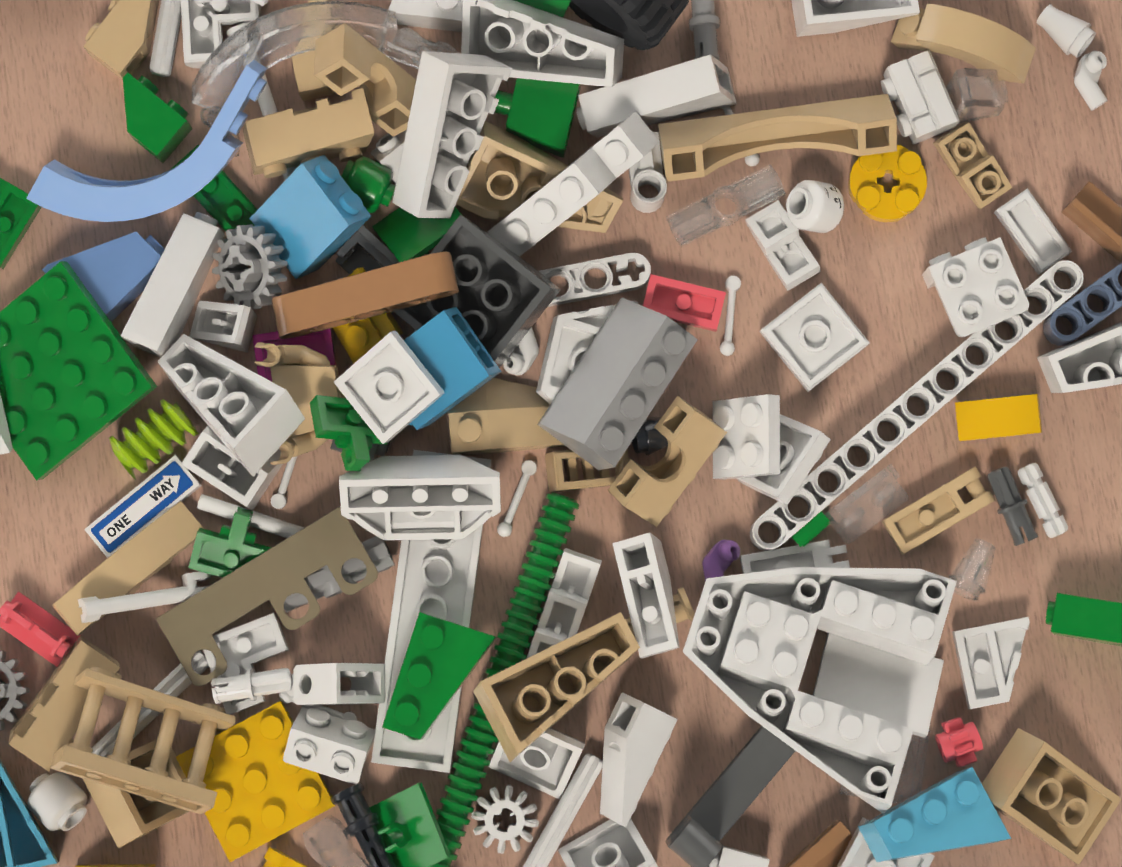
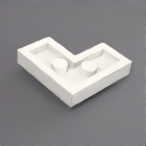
[203,613,289,715]

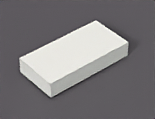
[994,188,1072,275]

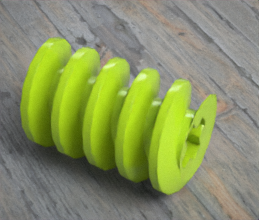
[109,399,199,480]

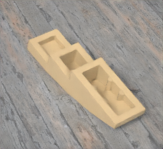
[53,501,204,636]

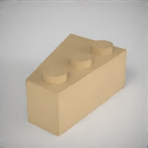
[243,88,375,178]

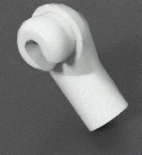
[1074,51,1108,111]
[503,327,539,376]

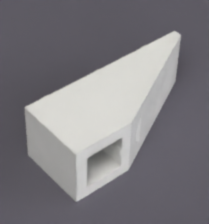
[600,692,677,827]

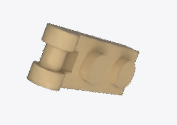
[882,466,996,555]

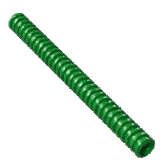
[431,492,580,867]

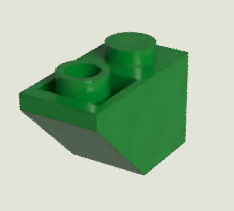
[123,72,193,163]

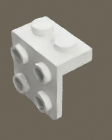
[922,237,1029,337]

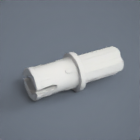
[211,668,293,704]

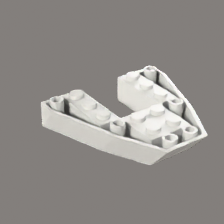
[683,567,957,814]

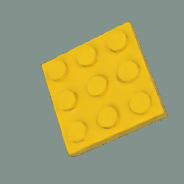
[176,701,336,862]

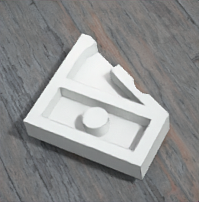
[952,617,1030,709]

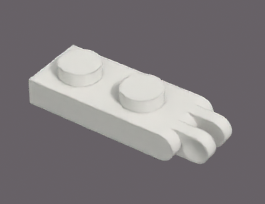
[740,540,850,574]

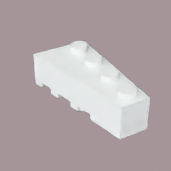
[461,0,624,87]
[392,51,512,218]
[1037,322,1122,393]
[157,334,305,476]

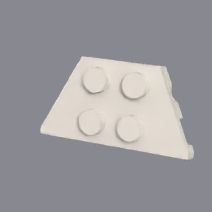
[536,300,638,404]

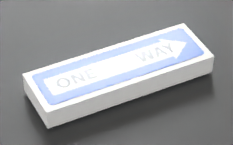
[84,455,202,558]

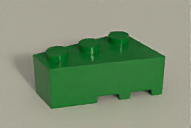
[382,612,497,740]

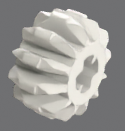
[471,785,539,854]

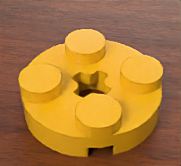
[848,145,927,222]

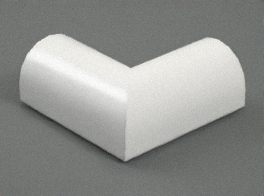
[181,0,262,69]

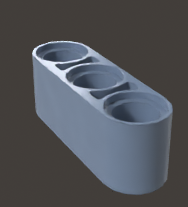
[1043,263,1122,346]

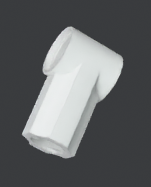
[629,132,667,213]

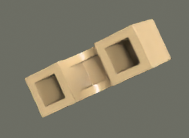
[314,23,416,137]
[608,396,727,527]

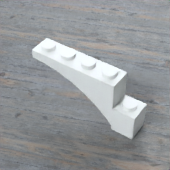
[486,111,660,256]

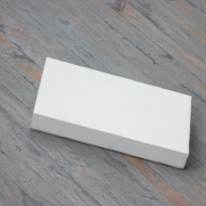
[813,633,944,738]

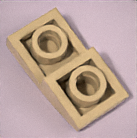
[933,122,1012,209]

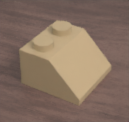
[82,739,189,849]

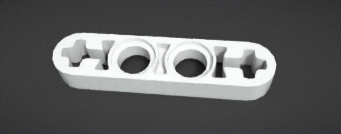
[539,253,651,307]

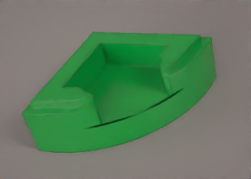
[792,511,830,547]

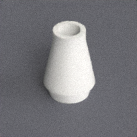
[1036,4,1096,58]

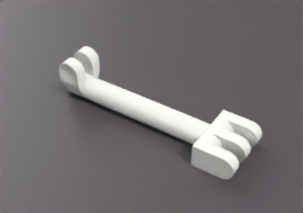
[78,571,211,623]

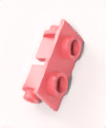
[0,591,82,667]

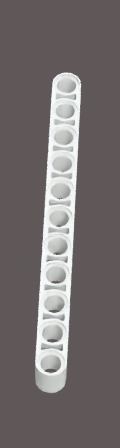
[750,260,1084,551]

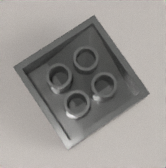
[394,215,561,368]

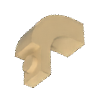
[891,4,1036,84]

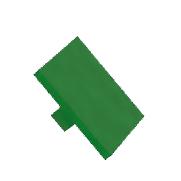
[372,207,462,262]
[370,782,451,867]

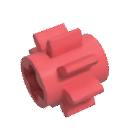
[935,717,983,767]

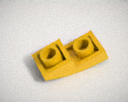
[955,394,1042,441]

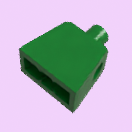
[494,78,580,157]

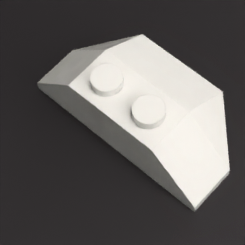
[339,455,501,541]

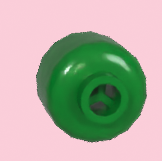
[341,156,396,213]

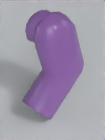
[702,539,740,582]

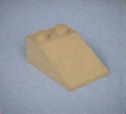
[982,728,1122,865]

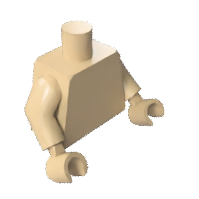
[254,342,346,465]

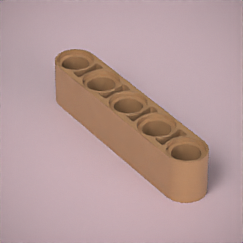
[271,252,459,339]

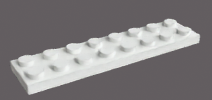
[371,450,492,773]

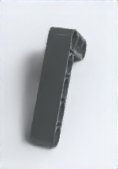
[665,726,796,867]

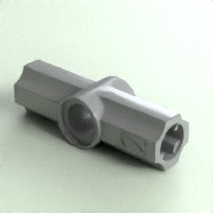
[284,536,395,613]

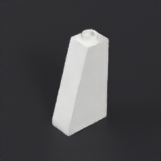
[577,54,737,138]
[121,212,225,358]

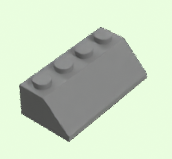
[537,298,698,470]

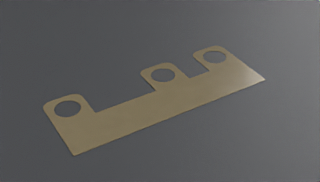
[156,507,378,686]

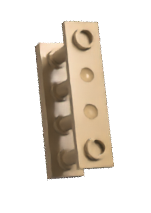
[50,667,236,814]

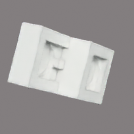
[745,200,821,291]

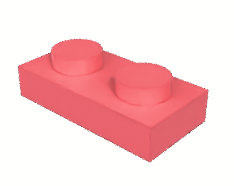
[643,274,726,332]

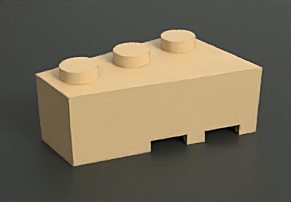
[9,635,121,772]

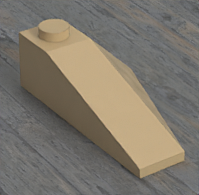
[456,121,624,233]
[448,378,566,456]

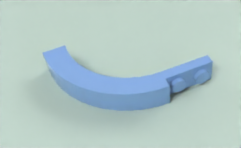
[26,60,267,222]

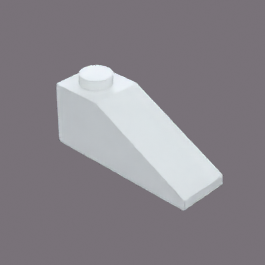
[612,533,680,658]

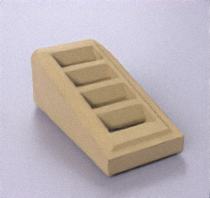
[545,449,629,492]

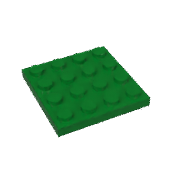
[0,261,157,481]

